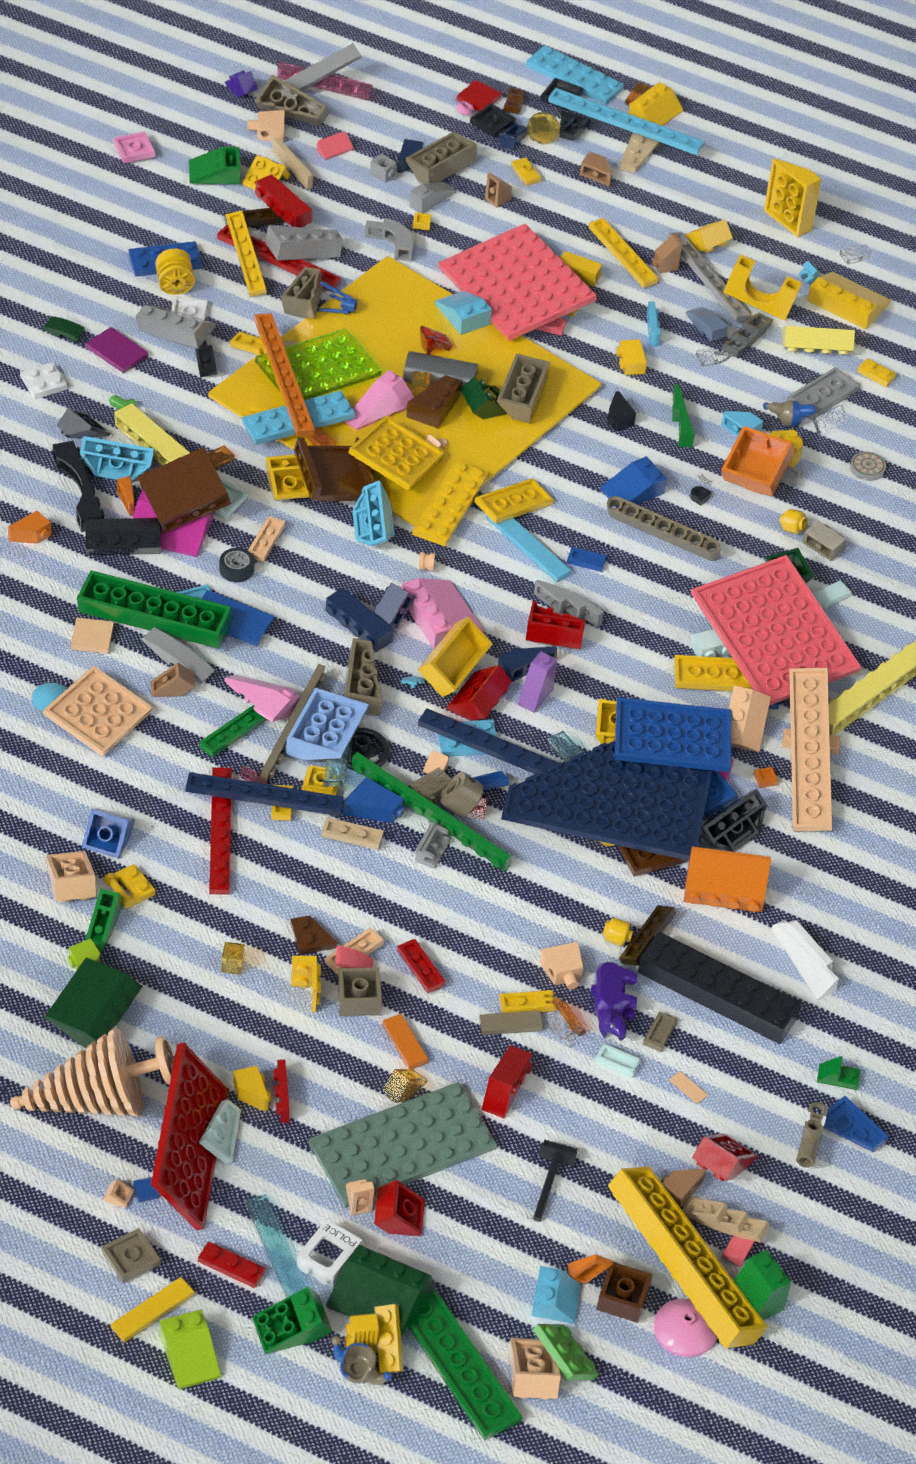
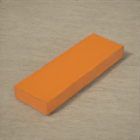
[382,1014,428,1070]

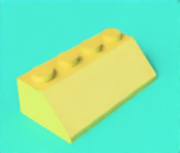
[782,326,855,355]

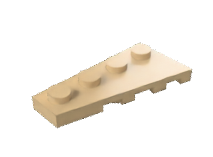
[619,132,660,173]

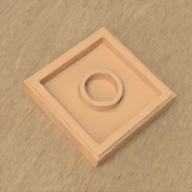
[71,618,114,654]

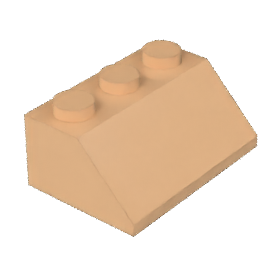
[729,686,771,752]

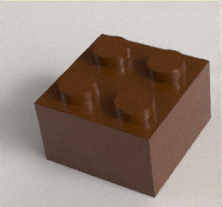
[596,1262,653,1323]

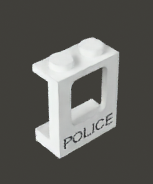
[297,1219,362,1288]

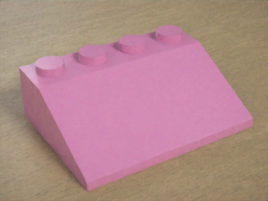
[401,578,484,649]

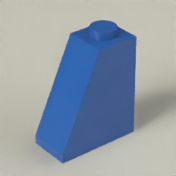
[343,777,405,823]

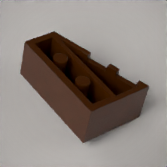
[406,375,461,429]

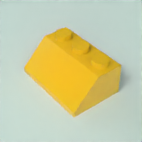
[629,82,683,126]

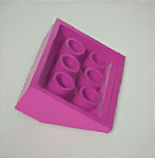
[133,490,213,557]

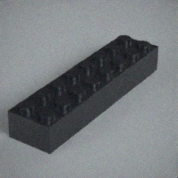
[637,931,802,1044]

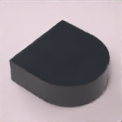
[690,486,712,506]

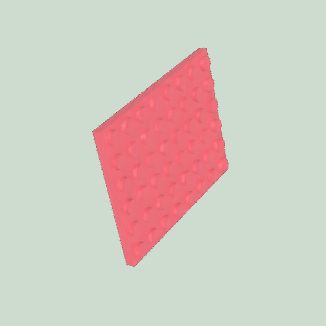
[438,223,597,341]
[691,555,861,706]

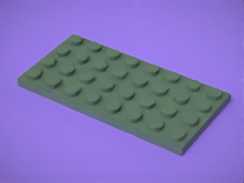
[308,1082,497,1208]

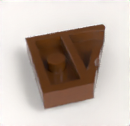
[290,915,337,955]

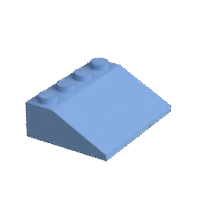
[286,688,369,760]

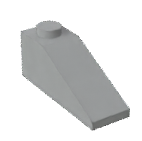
[409,182,456,213]

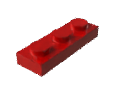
[397,938,445,994]
[273,1059,290,1123]
[198,1241,265,1289]

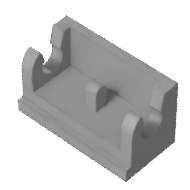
[415,822,451,869]

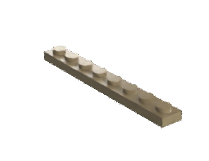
[259,664,326,784]

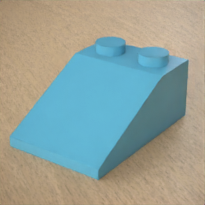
[435,291,492,335]

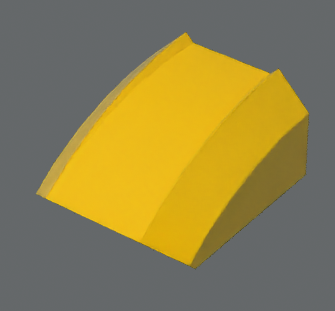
[596,699,616,743]

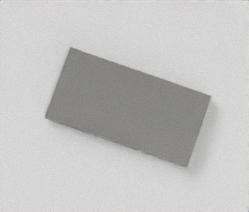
[787,367,860,420]

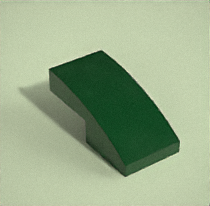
[44,316,85,343]

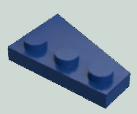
[824,1096,889,1152]

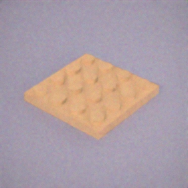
[43,665,153,757]

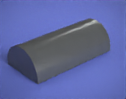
[403,351,479,393]

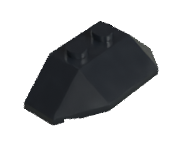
[701,788,767,852]

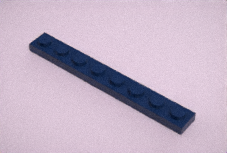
[418,708,559,774]
[185,772,344,816]

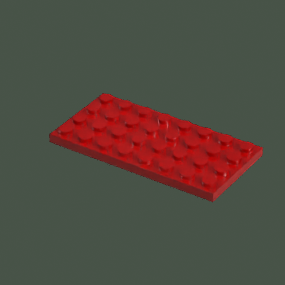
[151,1042,228,1230]

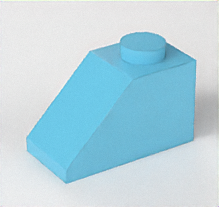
[721,411,763,437]

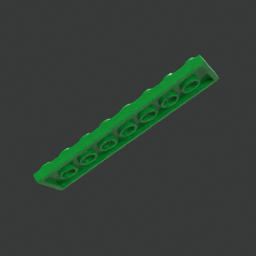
[408,1288,523,1440]

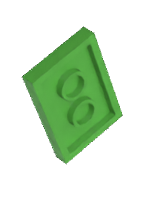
[533,1324,599,1380]

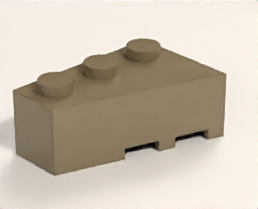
[281,267,323,319]

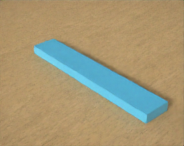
[486,516,571,582]

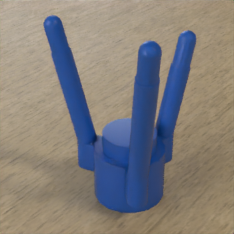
[317,282,358,315]

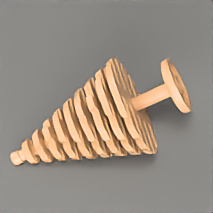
[10,1027,174,1117]

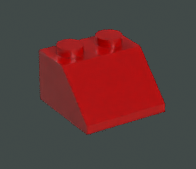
[374,1180,425,1236]

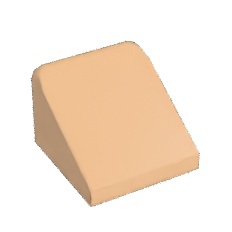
[423,750,449,774]
[103,1178,135,1208]

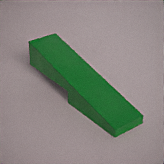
[672,384,694,448]

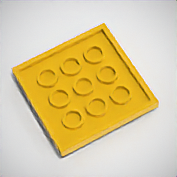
[348,415,445,490]

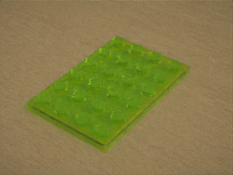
[255,328,382,400]

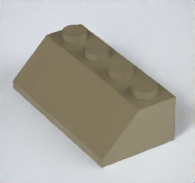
[406,131,477,184]
[497,354,550,423]

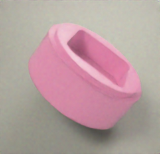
[457,101,474,116]

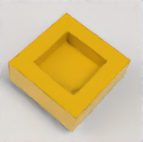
[413,212,431,230]

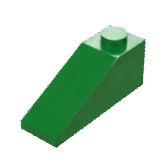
[85,889,124,952]

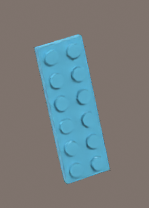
[526,45,624,105]
[242,391,355,445]

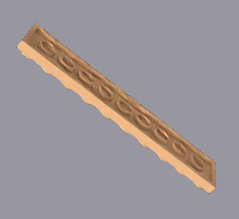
[789,668,832,831]

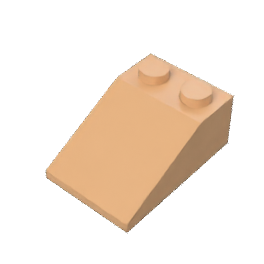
[46,851,96,902]
[510,1338,560,1400]

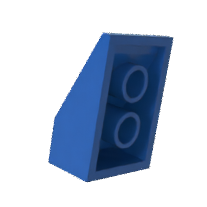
[600,456,667,508]

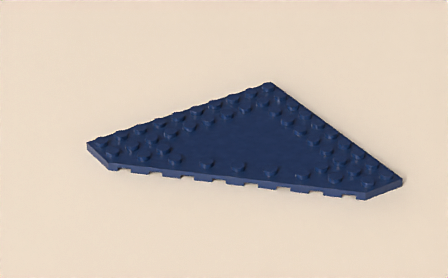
[501,740,713,861]

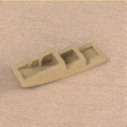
[682,1197,770,1242]

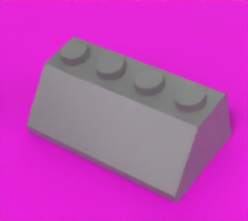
[135,305,216,349]

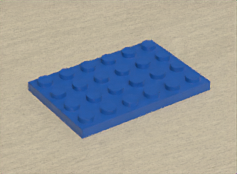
[614,697,731,772]

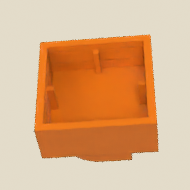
[721,426,794,497]

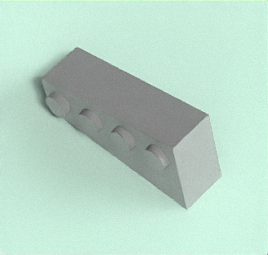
[265,225,343,260]

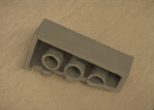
[255,74,329,127]
[343,638,383,716]

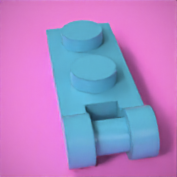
[646,301,661,347]

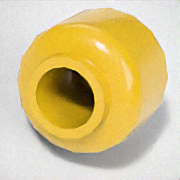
[780,509,808,534]
[602,918,633,946]

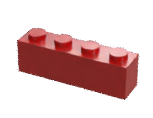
[255,174,312,228]

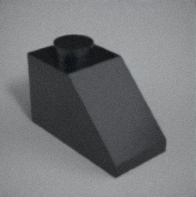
[607,391,636,432]

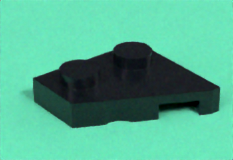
[559,111,590,141]

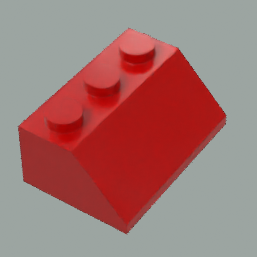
[446,665,512,721]

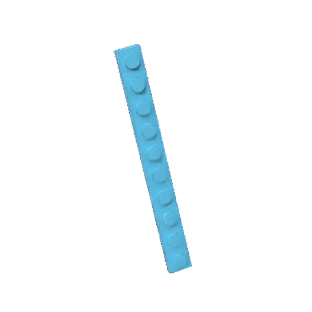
[548,88,704,155]

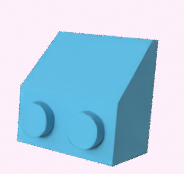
[532,1266,581,1324]

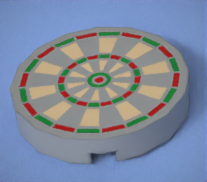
[850,451,886,481]

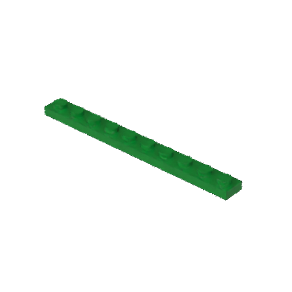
[352,752,511,871]

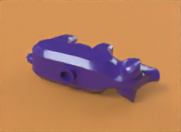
[590,962,637,1041]

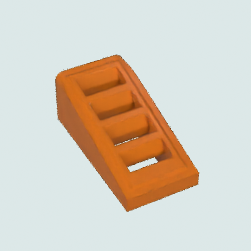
[117,476,134,516]
[568,1254,613,1284]

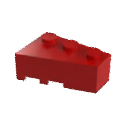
[525,601,585,649]
[481,1045,534,1119]

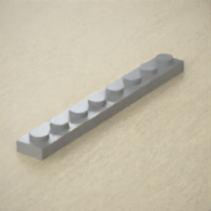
[667,232,751,322]

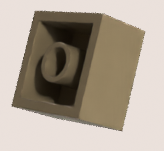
[338,968,382,1016]

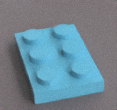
[437,719,497,757]

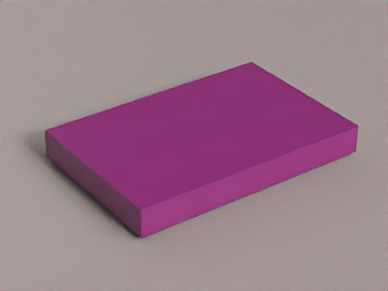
[86,327,148,373]

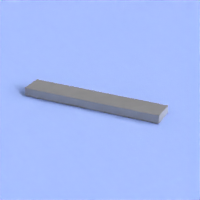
[284,43,362,91]

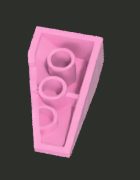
[343,370,414,430]
[224,675,301,722]

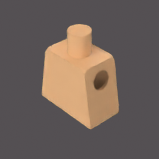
[248,110,284,142]
[539,942,583,990]

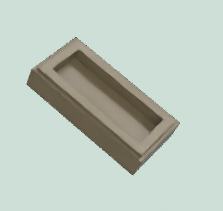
[643,1011,678,1052]

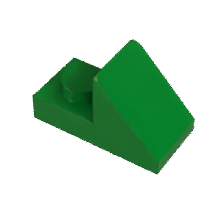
[817,1056,861,1090]

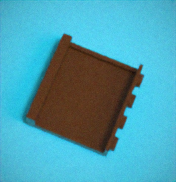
[294,437,375,501]
[138,447,232,534]

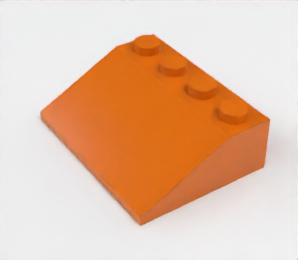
[683,846,771,912]

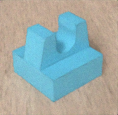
[799,261,821,285]

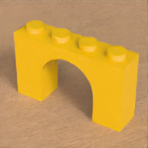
[559,251,602,317]
[723,254,802,321]

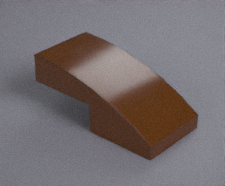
[503,87,526,114]

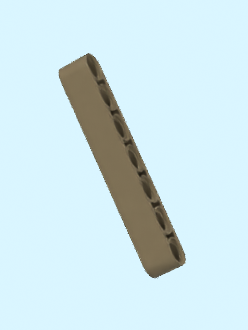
[607,496,721,561]

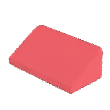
[317,131,353,160]
[721,1236,755,1267]

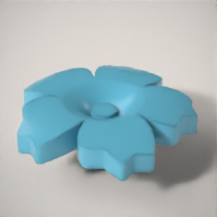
[401,676,425,688]

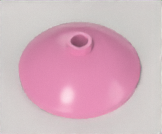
[654,1298,718,1357]

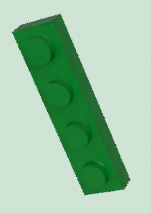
[199,705,268,758]

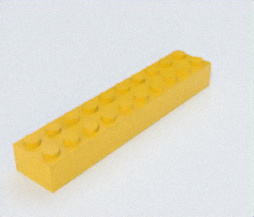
[608,1166,768,1348]

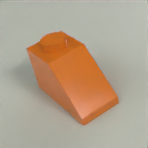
[8,510,51,544]

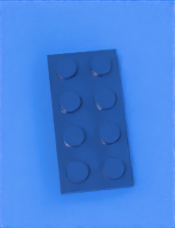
[128,241,202,277]

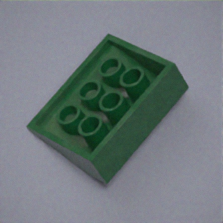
[44,957,143,1049]
[326,1245,435,1336]

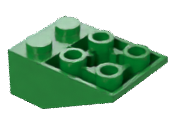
[189,147,240,184]
[252,1286,333,1354]

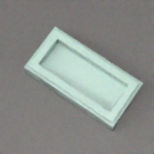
[595,1043,641,1078]

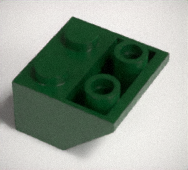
[460,376,508,419]

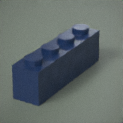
[326,587,394,652]

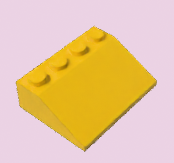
[764,158,821,237]
[807,272,891,330]

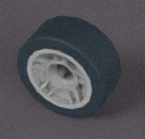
[219,548,254,582]

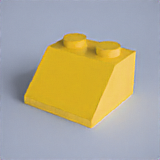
[684,220,733,253]

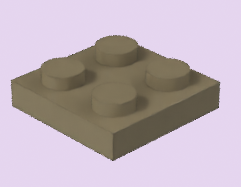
[101,1228,161,1283]

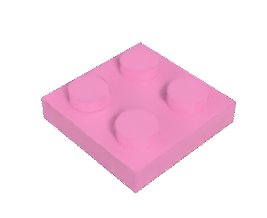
[113,131,155,163]

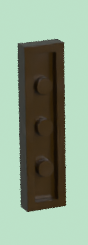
[224,208,286,227]
[619,905,676,966]

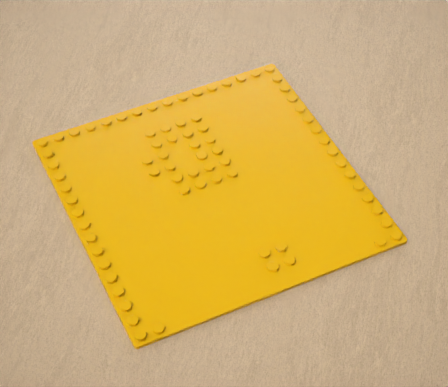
[208,256,601,526]

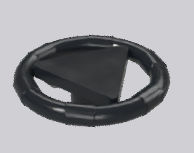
[337,727,390,771]

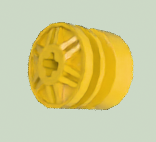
[155,248,195,295]

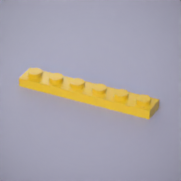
[225,210,267,297]
[589,218,658,288]

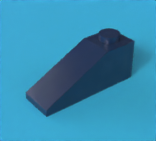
[498,646,558,683]

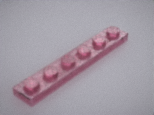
[277,62,372,101]

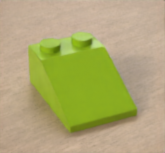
[159,1309,221,1390]

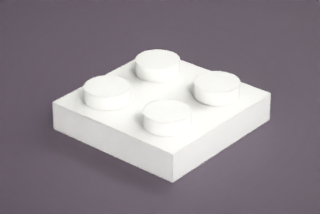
[20,362,67,399]

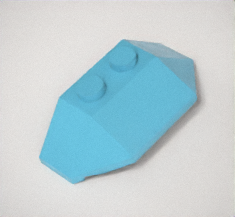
[80,436,155,481]
[353,480,395,547]

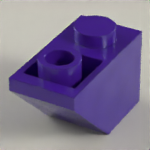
[225,70,258,97]

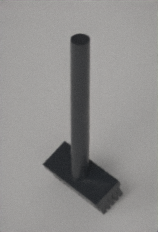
[533,1139,578,1222]

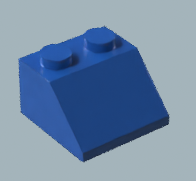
[82,808,135,858]

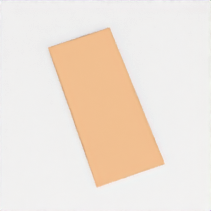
[669,1071,708,1104]

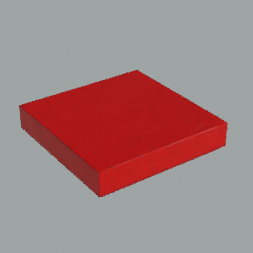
[456,80,502,111]

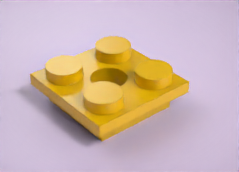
[301,765,342,795]

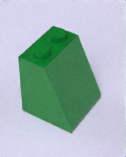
[734,1249,791,1320]

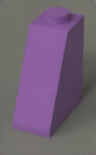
[518,652,557,713]

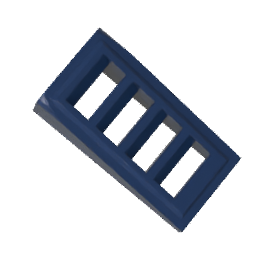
[499,123,530,150]

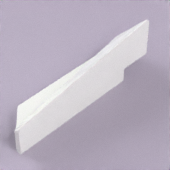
[772,919,839,1000]

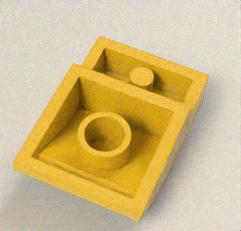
[265,454,310,500]

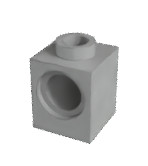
[370,153,397,183]

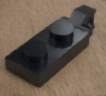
[195,339,217,377]

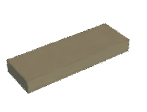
[479,1010,543,1035]

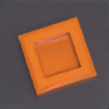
[753,767,778,788]

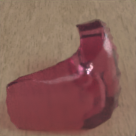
[239,766,261,783]

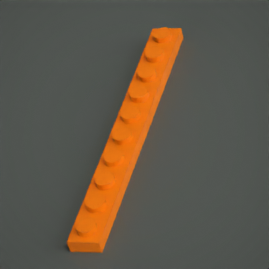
[254,313,315,437]

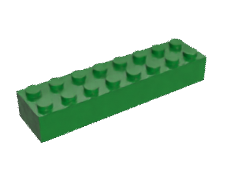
[77,570,232,649]

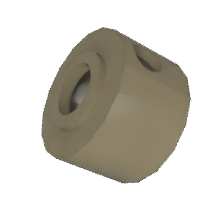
[441,772,484,817]

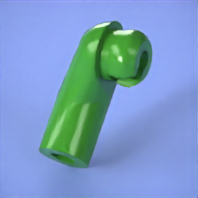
[109,395,136,410]

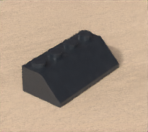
[85,518,161,556]

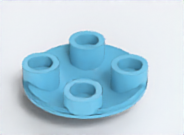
[32,683,67,711]

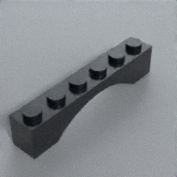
[52,440,105,532]

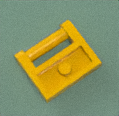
[103,864,155,908]

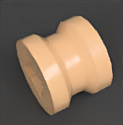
[418,552,435,571]

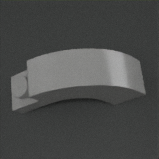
[365,218,414,262]

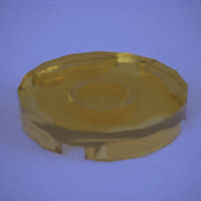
[527,112,560,144]

